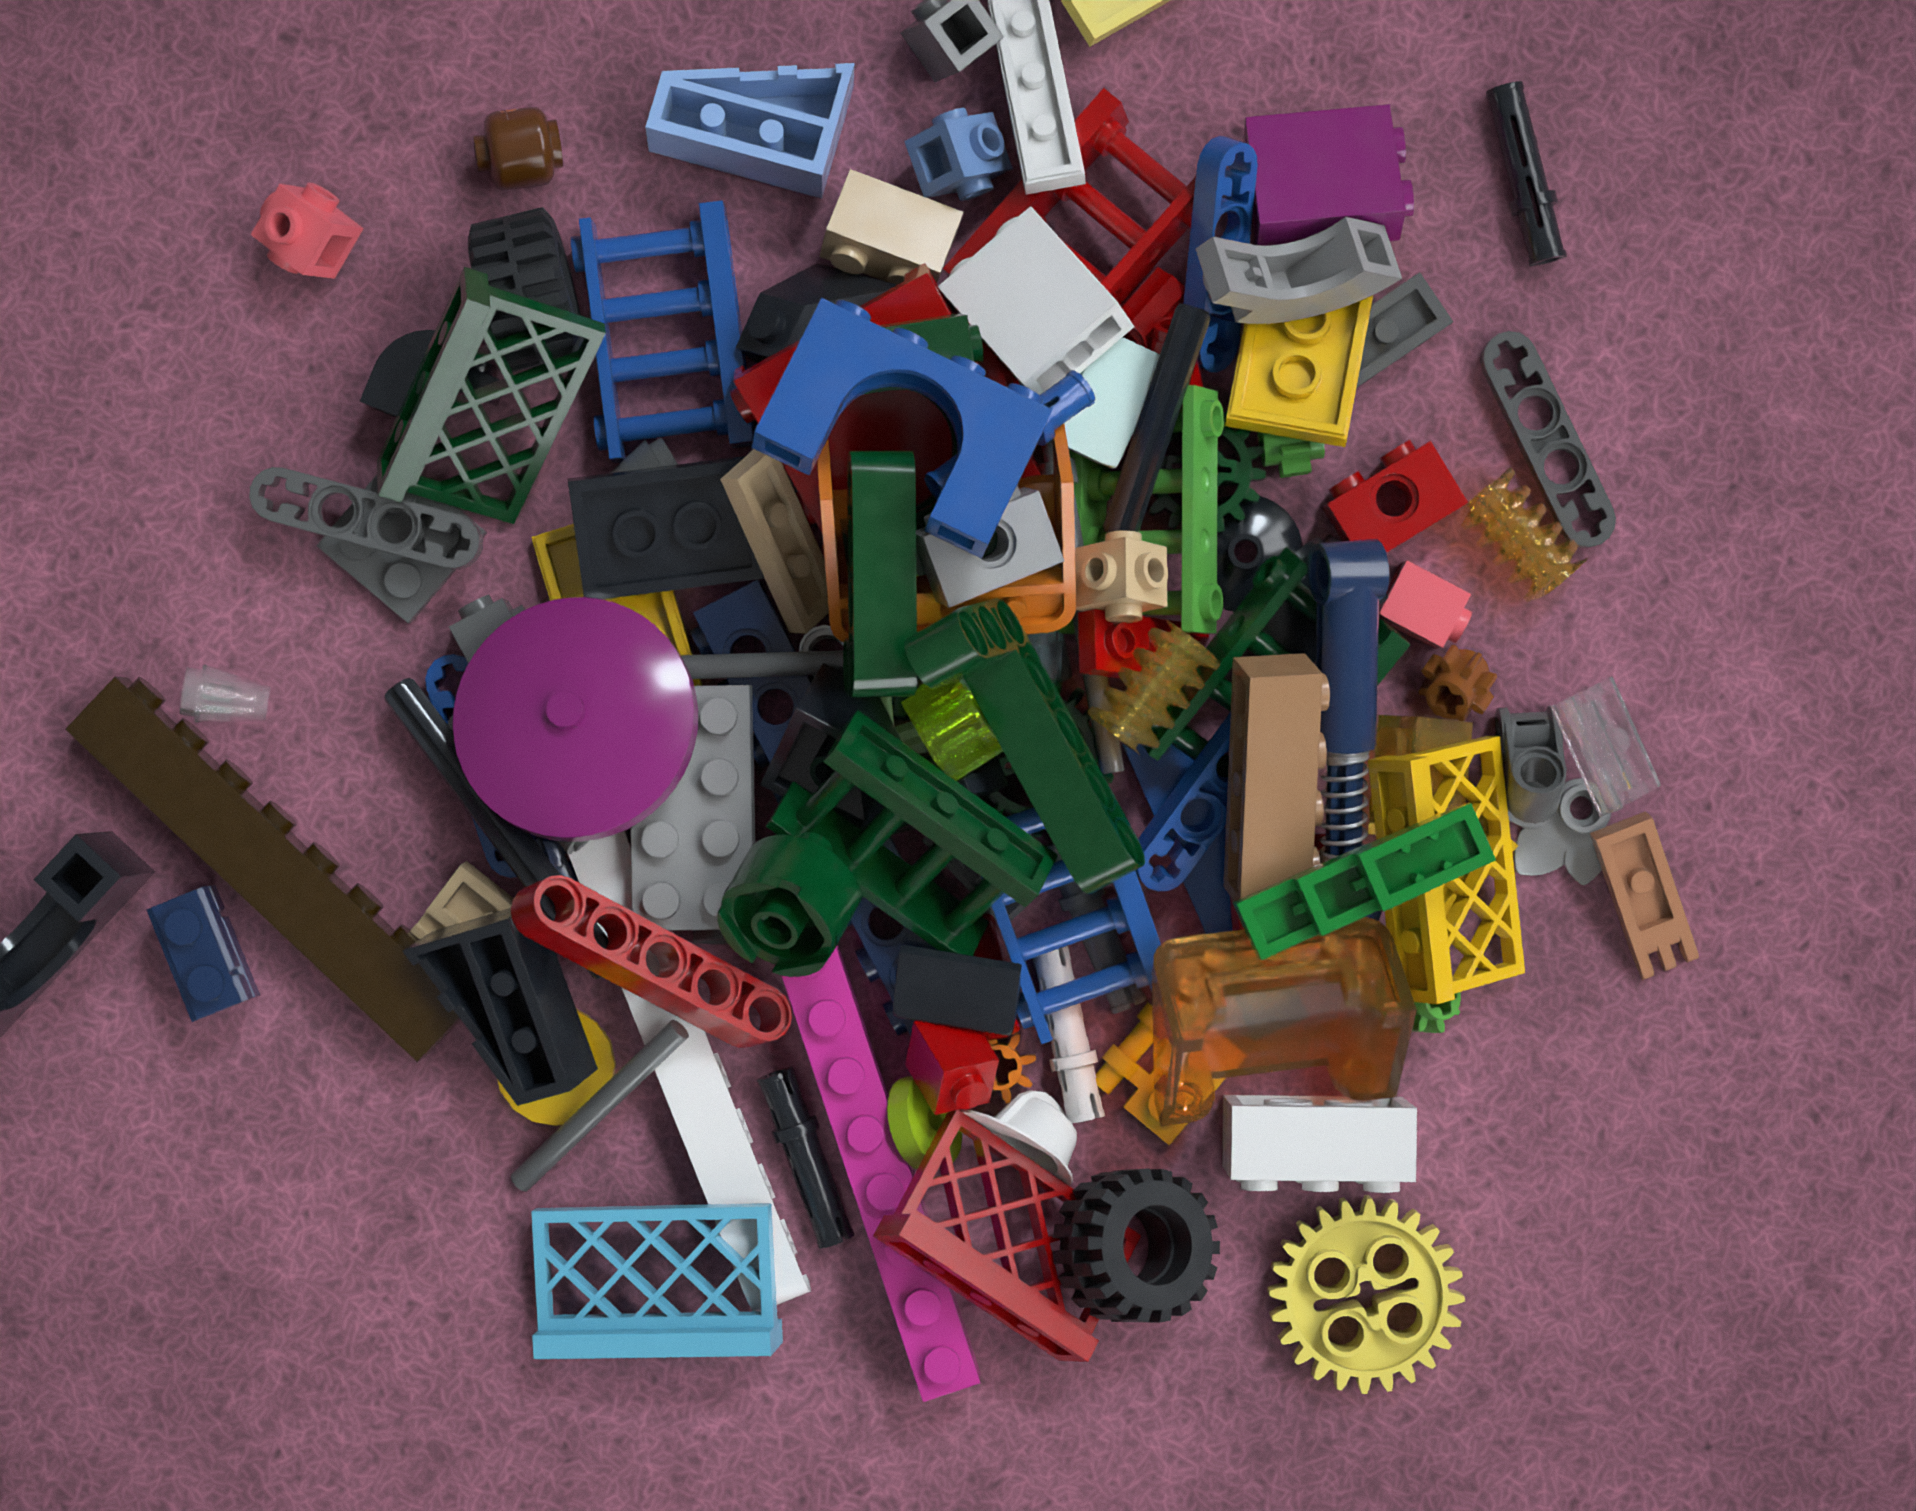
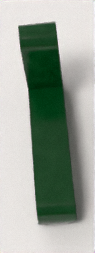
[904,598,1145,894]

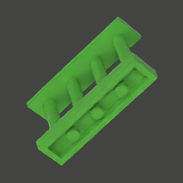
[1059,385,1224,635]

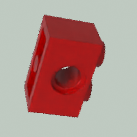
[1322,439,1469,553]

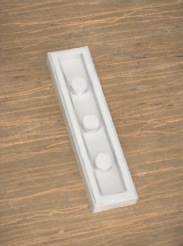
[987,0,1086,195]

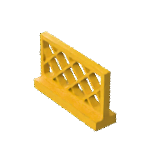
[1368,736,1525,1004]

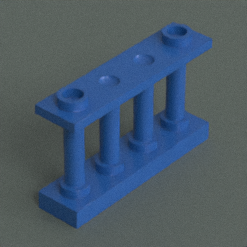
[571,200,755,463]
[981,807,1179,1044]

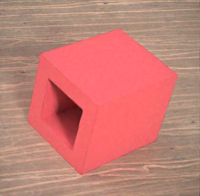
[1379,560,1472,649]

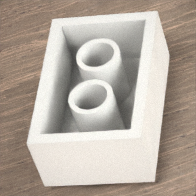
[1222,1095,1417,1193]

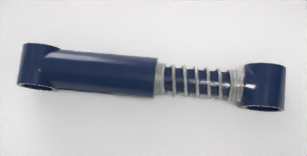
[1308,539,1389,928]

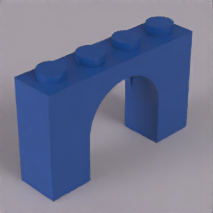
[752,298,1053,559]

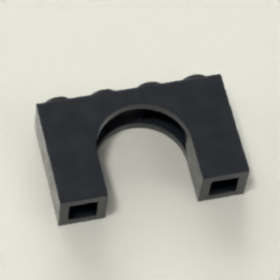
[0,831,155,1038]

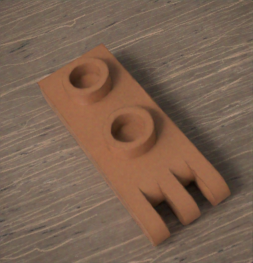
[1590,811,1699,980]

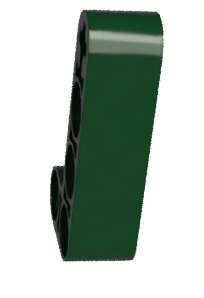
[843,451,917,697]

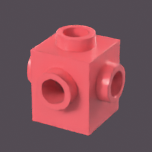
[251,182,364,279]

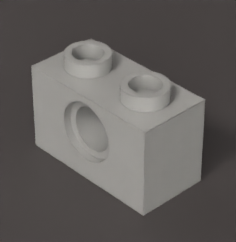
[916,485,1064,608]

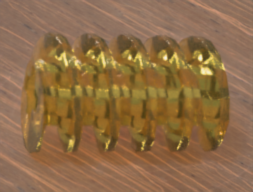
[1461,466,1589,603]
[1088,619,1221,756]

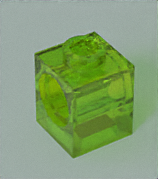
[901,680,1003,781]

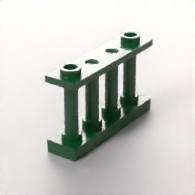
[1136,546,1411,777]
[765,710,1058,956]

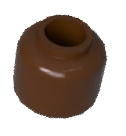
[473,107,563,190]

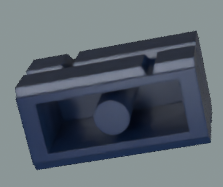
[146,885,260,1022]

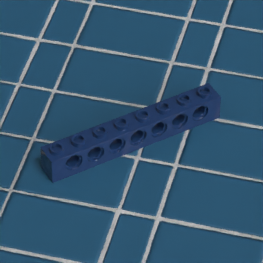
[690,580,937,1036]

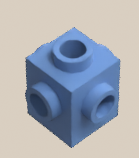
[904,108,1013,201]

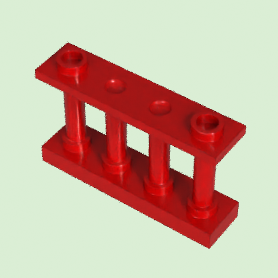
[943,88,1196,305]

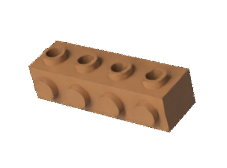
[1223,653,1330,902]

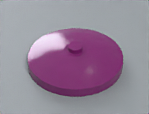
[453,597,698,842]

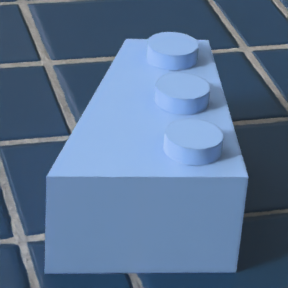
[645,63,855,198]

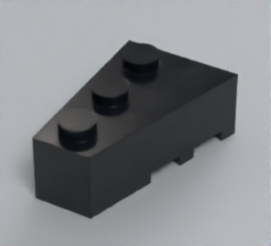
[402,908,598,1106]

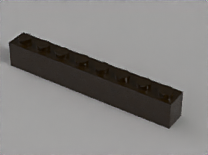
[65,676,461,1062]

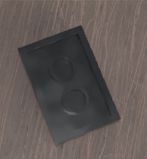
[568,456,764,599]

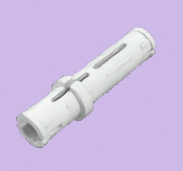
[1033,946,1105,1123]

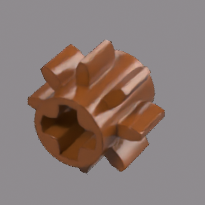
[1418,645,1497,723]

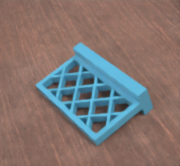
[531,1203,783,1359]

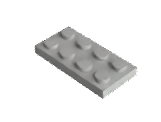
[631,685,755,930]

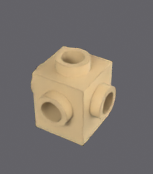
[1075,531,1168,623]

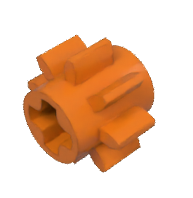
[988,1032,1036,1104]

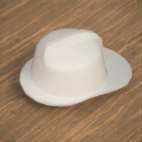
[961,1090,1077,1185]

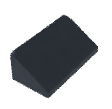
[893,945,1022,1035]

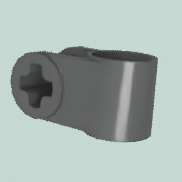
[1495,705,1567,824]

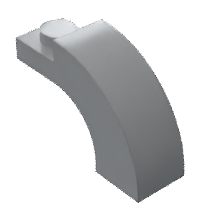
[1196,217,1402,324]

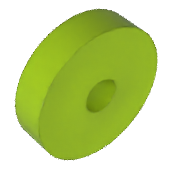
[887,1075,962,1170]

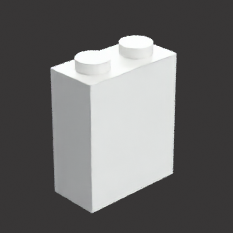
[938,206,1134,395]

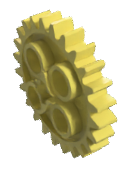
[1267,1195,1465,1394]

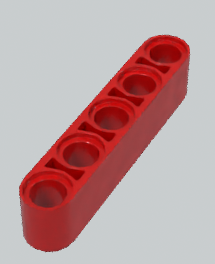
[511,875,792,1048]

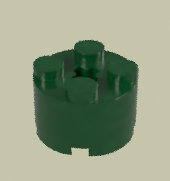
[717,832,862,977]

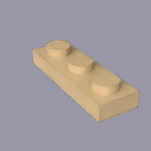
[720,449,829,634]

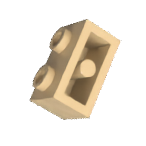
[819,169,964,285]

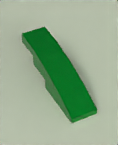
[1233,803,1496,960]

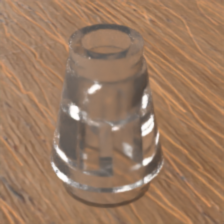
[180,664,271,723]

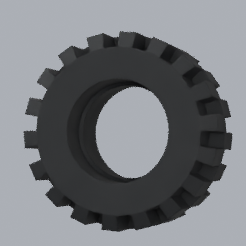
[468,207,584,372]
[1052,1168,1220,1323]

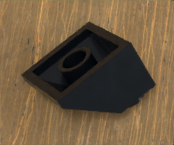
[735,263,897,363]
[760,663,902,830]

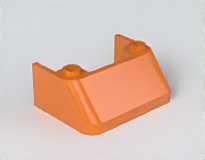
[817,424,1076,643]

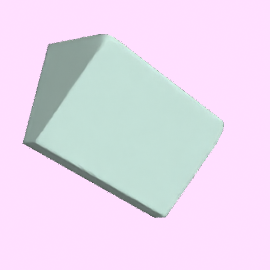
[1064,337,1160,468]

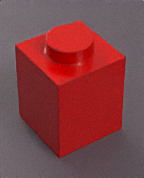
[905,1021,999,1115]

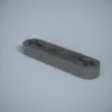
[1480,331,1616,548]
[249,467,483,570]

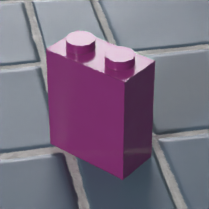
[1243,104,1414,246]

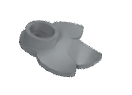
[1508,778,1612,885]

